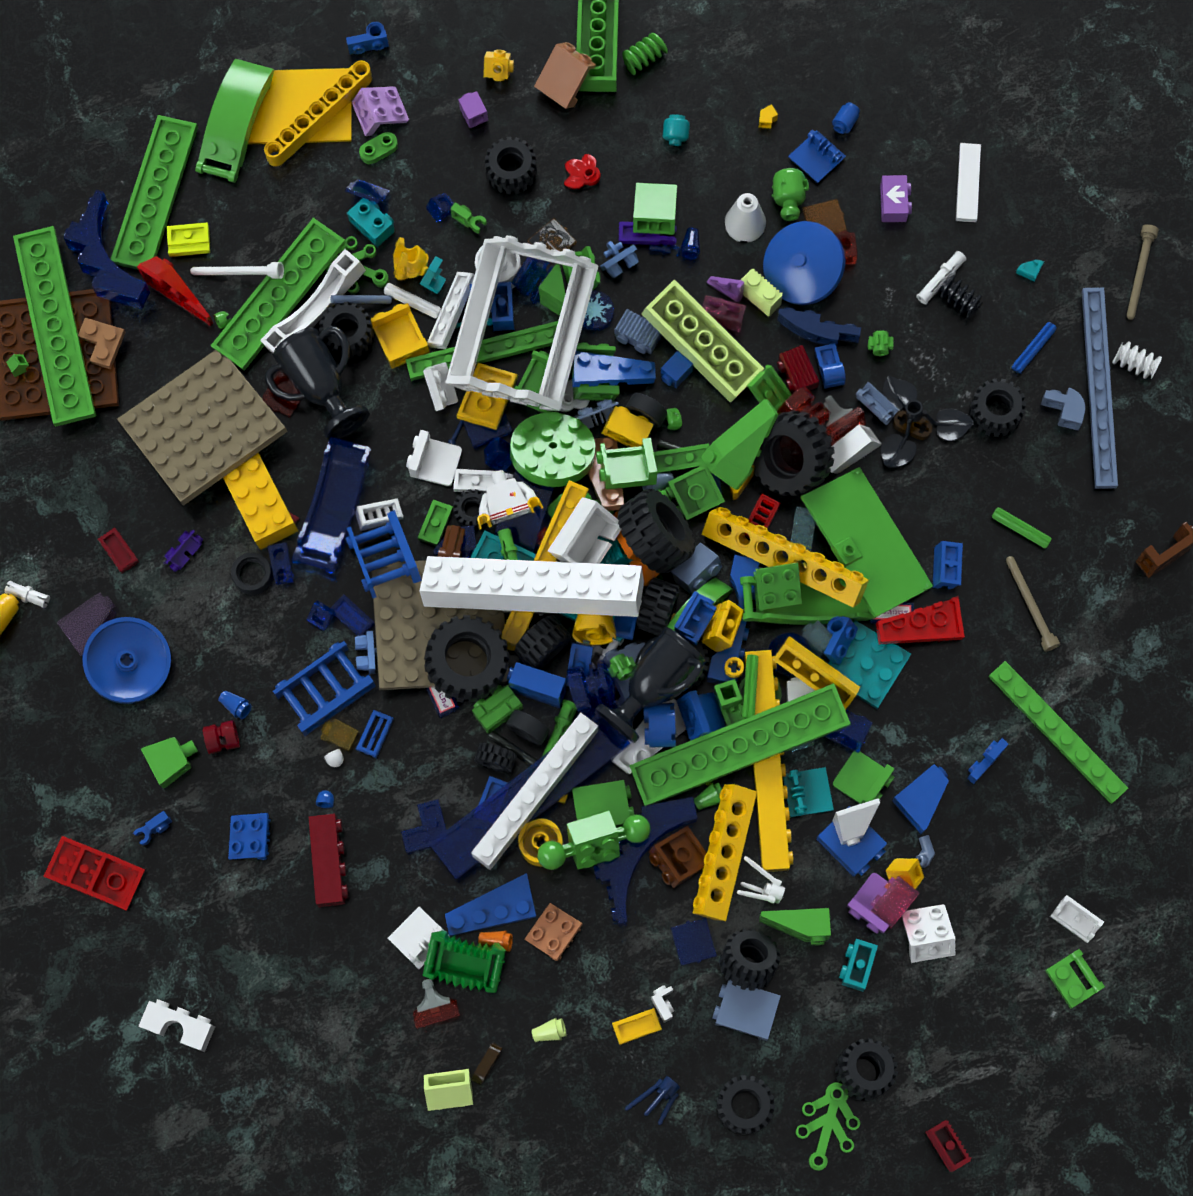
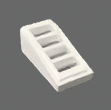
[355,498,403,531]

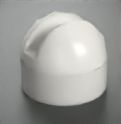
[324,749,343,767]

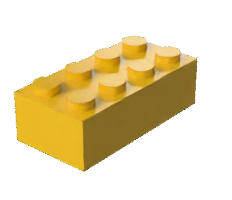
[223,453,298,550]

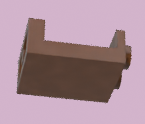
[1136,522,1193,578]

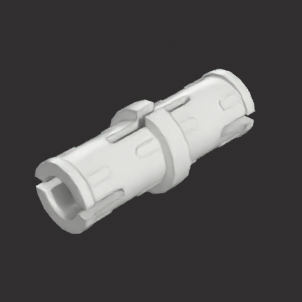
[5,581,50,608]

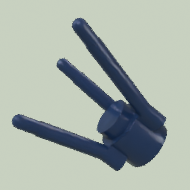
[625,1076,680,1125]

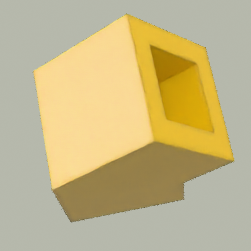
[759,104,778,129]

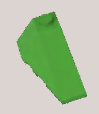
[701,399,778,490]

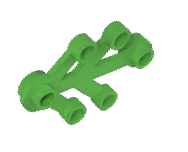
[326,236,389,294]
[796,1083,860,1171]

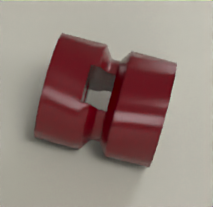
[203,720,240,754]

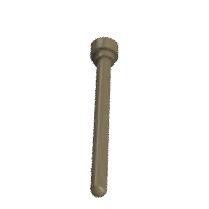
[1127,225,1159,320]
[1006,556,1060,652]

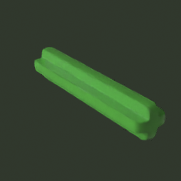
[992,507,1051,548]
[742,655,759,719]

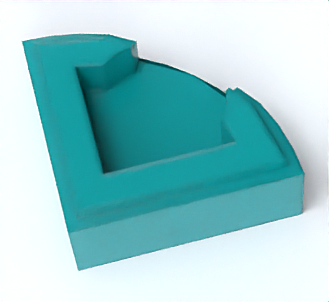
[1016,260,1044,281]

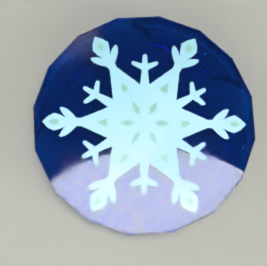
[582,290,614,331]

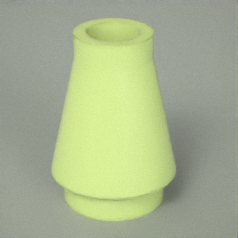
[532,1018,567,1042]

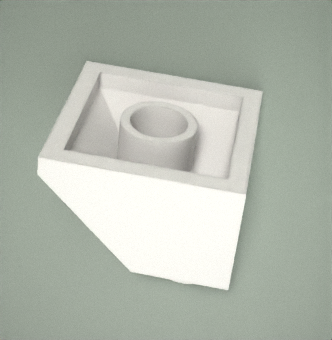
[833,798,880,846]

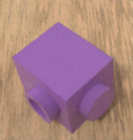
[458,91,488,128]

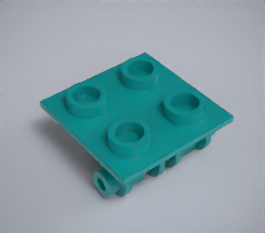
[783,767,834,817]

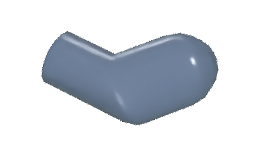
[915,835,935,868]

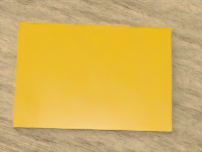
[248,68,352,144]

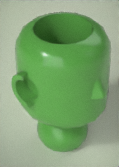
[772,168,809,221]

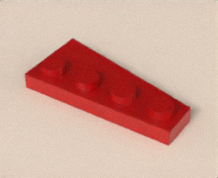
[876,596,965,644]

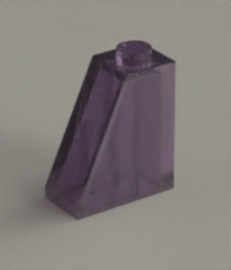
[57,592,116,658]

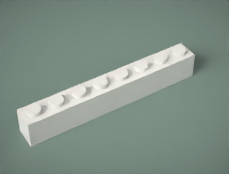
[471,713,599,870]

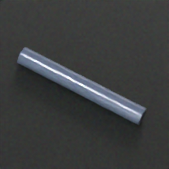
[330,295,392,304]

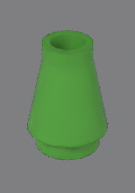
[693,782,722,811]

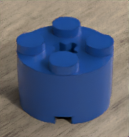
[644,703,676,748]

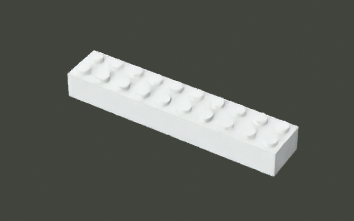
[419,556,644,617]

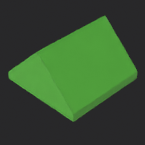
[539,264,566,316]

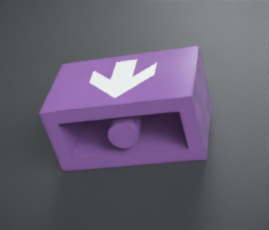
[880,175,912,222]

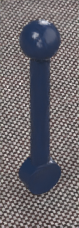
[448,420,464,445]

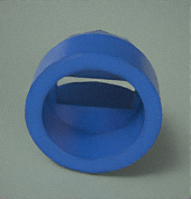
[316,790,334,808]

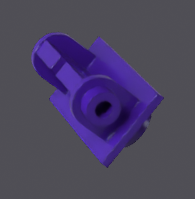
[163,530,203,572]

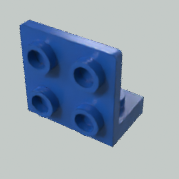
[676,691,726,741]

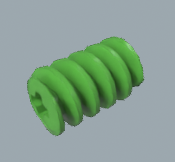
[622,33,668,75]

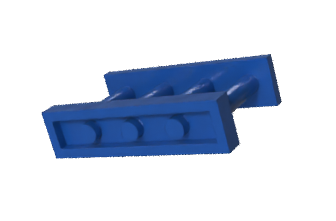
[346,510,422,599]
[273,641,376,736]

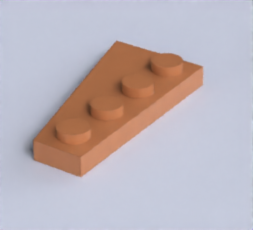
[587,437,624,511]

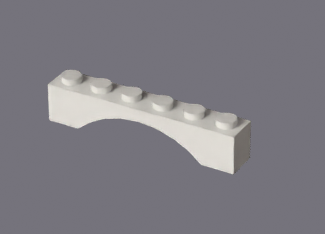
[260,249,366,353]

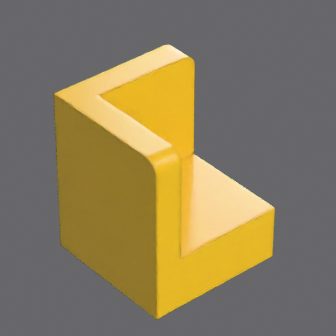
[885,858,924,890]

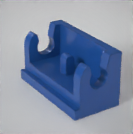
[933,541,963,589]
[674,591,717,645]

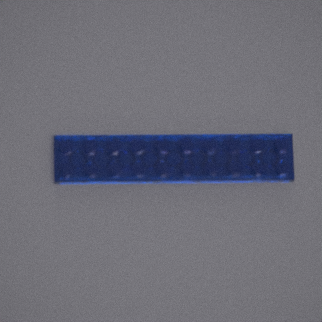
[429,714,631,880]

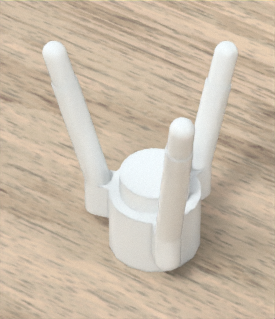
[737,856,785,904]

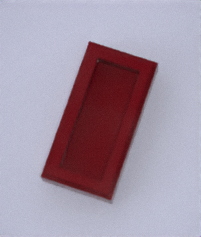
[98,527,139,574]

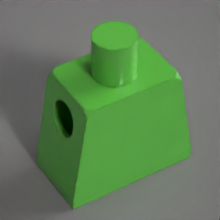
[141,737,198,789]

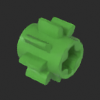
[868,331,894,356]
[608,653,636,681]

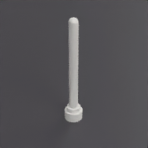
[190,262,284,279]

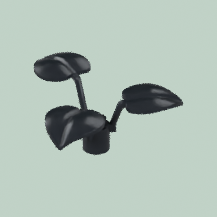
[880,375,974,468]

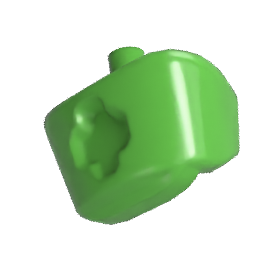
[666,408,682,430]

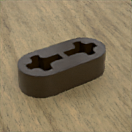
[893,411,932,440]
[471,1042,503,1086]

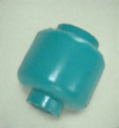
[662,115,690,146]

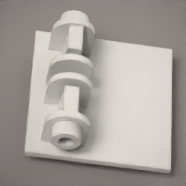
[388,907,451,969]

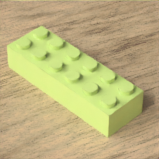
[642,279,764,403]

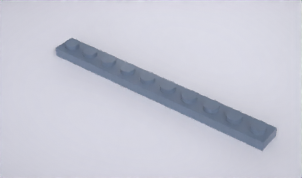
[1082,288,1118,489]

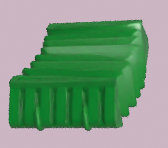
[423,930,506,993]

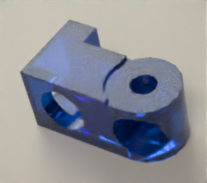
[268,543,294,585]

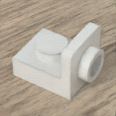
[651,985,674,1023]

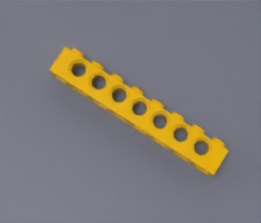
[701,507,869,607]

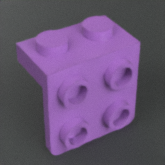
[847,873,908,934]

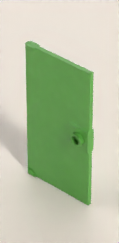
[801,467,933,618]

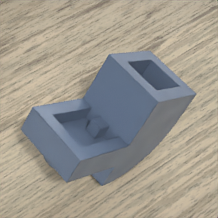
[1041,388,1085,430]

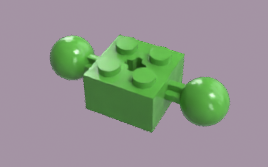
[537,811,651,870]

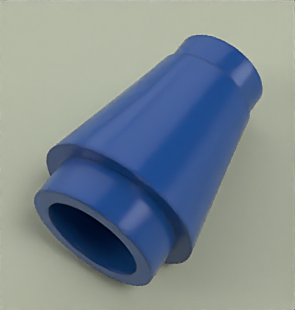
[218,690,252,719]

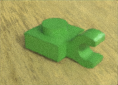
[450,202,487,233]

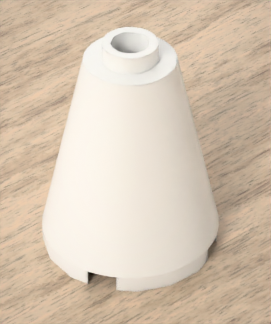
[725,193,766,242]

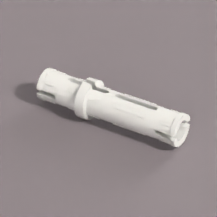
[916,251,966,304]

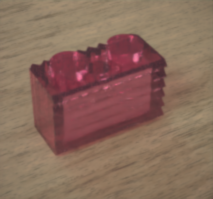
[702,295,746,332]
[870,876,920,928]

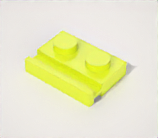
[167,222,210,257]

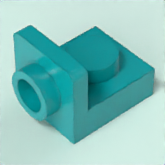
[420,256,446,294]

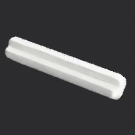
[384,283,441,318]

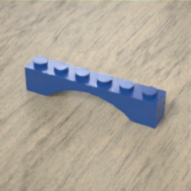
[707,555,761,685]

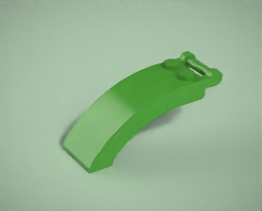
[195,59,275,183]
[740,576,875,625]

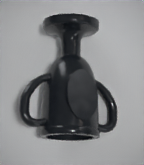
[265,326,370,441]
[595,627,706,743]

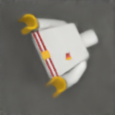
[477,470,543,529]

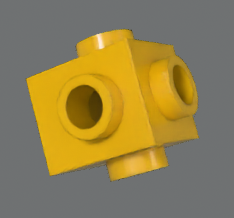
[484,50,514,81]

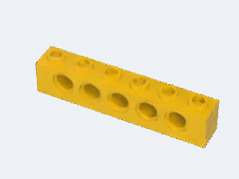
[693,784,757,921]

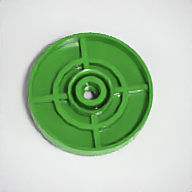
[510,412,596,487]

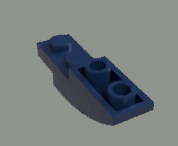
[778,308,861,348]

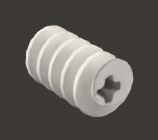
[1112,341,1162,379]

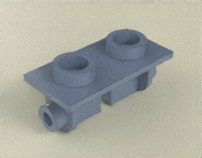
[855,382,899,425]

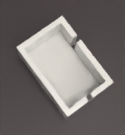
[548,497,621,564]

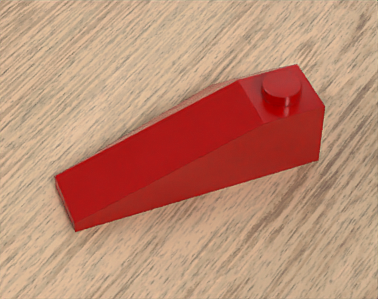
[137,256,213,326]

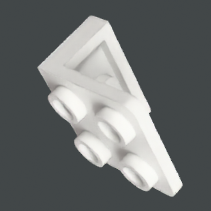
[406,430,462,486]

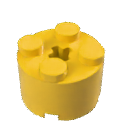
[518,818,563,867]

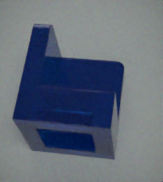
[484,436,512,471]

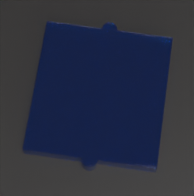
[345,179,390,203]
[671,918,717,966]

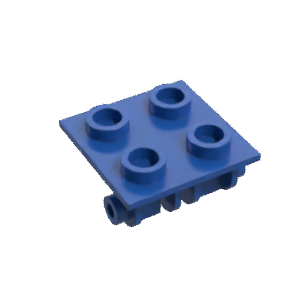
[788,129,846,183]
[228,813,271,860]

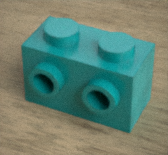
[347,197,395,247]
[839,939,878,992]

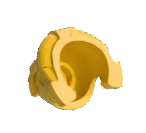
[393,237,429,280]

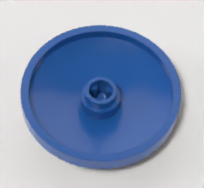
[763,221,845,305]
[83,617,171,704]

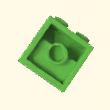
[666,464,725,520]

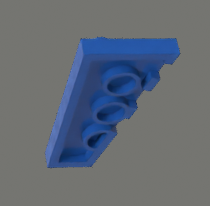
[572,351,656,387]
[445,873,536,937]

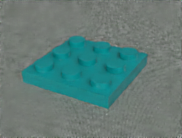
[828,621,911,709]

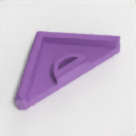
[707,276,744,303]

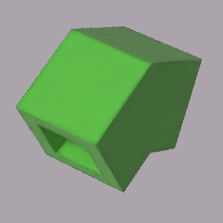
[6,354,29,377]

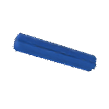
[1012,322,1056,373]

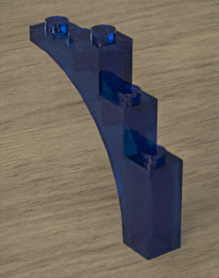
[64,190,150,310]
[594,797,697,926]

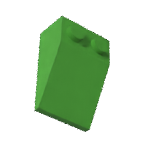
[759,908,831,945]

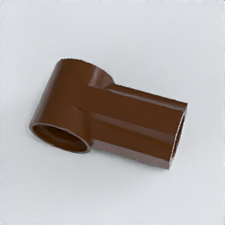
[437,525,465,558]

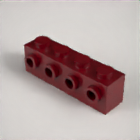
[309,813,348,907]

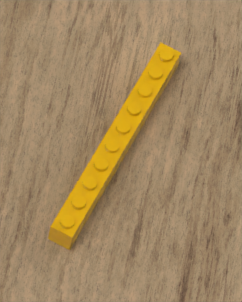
[744,650,793,872]

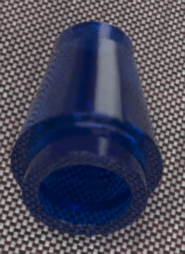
[680,227,700,260]

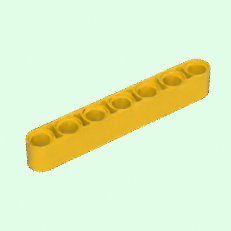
[264,61,372,166]

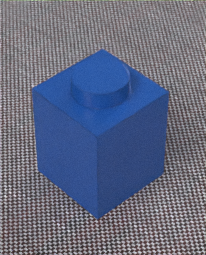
[661,351,693,388]

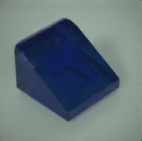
[426,193,454,222]

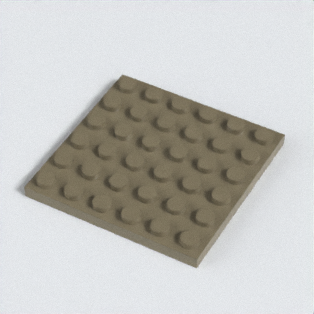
[117,350,288,506]
[371,560,509,690]

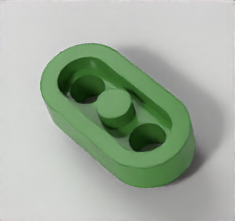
[359,132,398,164]

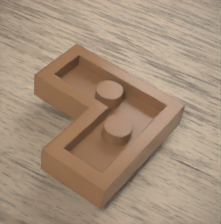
[78,318,125,369]

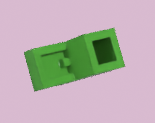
[714,679,744,726]

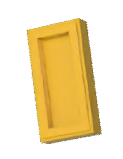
[612,1008,662,1045]

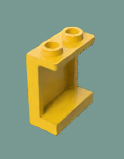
[370,303,430,369]

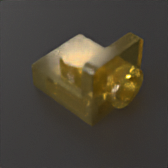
[321,719,358,750]

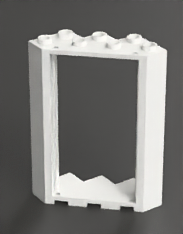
[446,236,598,411]

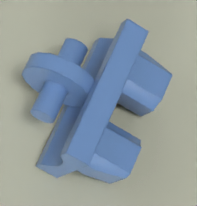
[600,241,639,278]
[355,631,377,674]

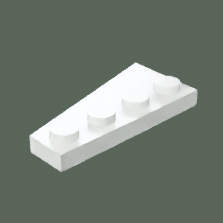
[612,699,686,774]

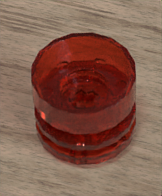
[777,387,831,425]

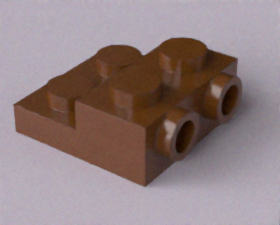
[649,825,707,888]

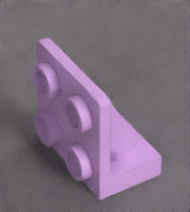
[352,87,409,136]

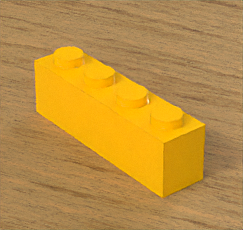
[773,636,860,710]

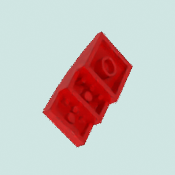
[43,836,145,911]

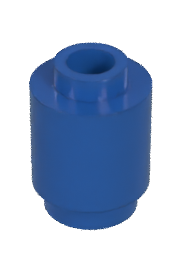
[832,102,860,134]

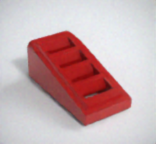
[745,494,780,538]

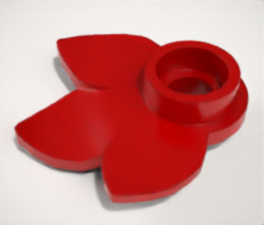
[564,154,601,189]

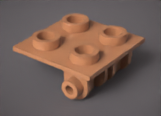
[525,903,583,961]

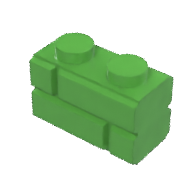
[472,685,523,734]

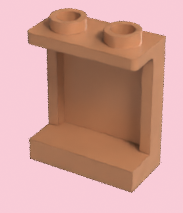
[534,42,596,109]

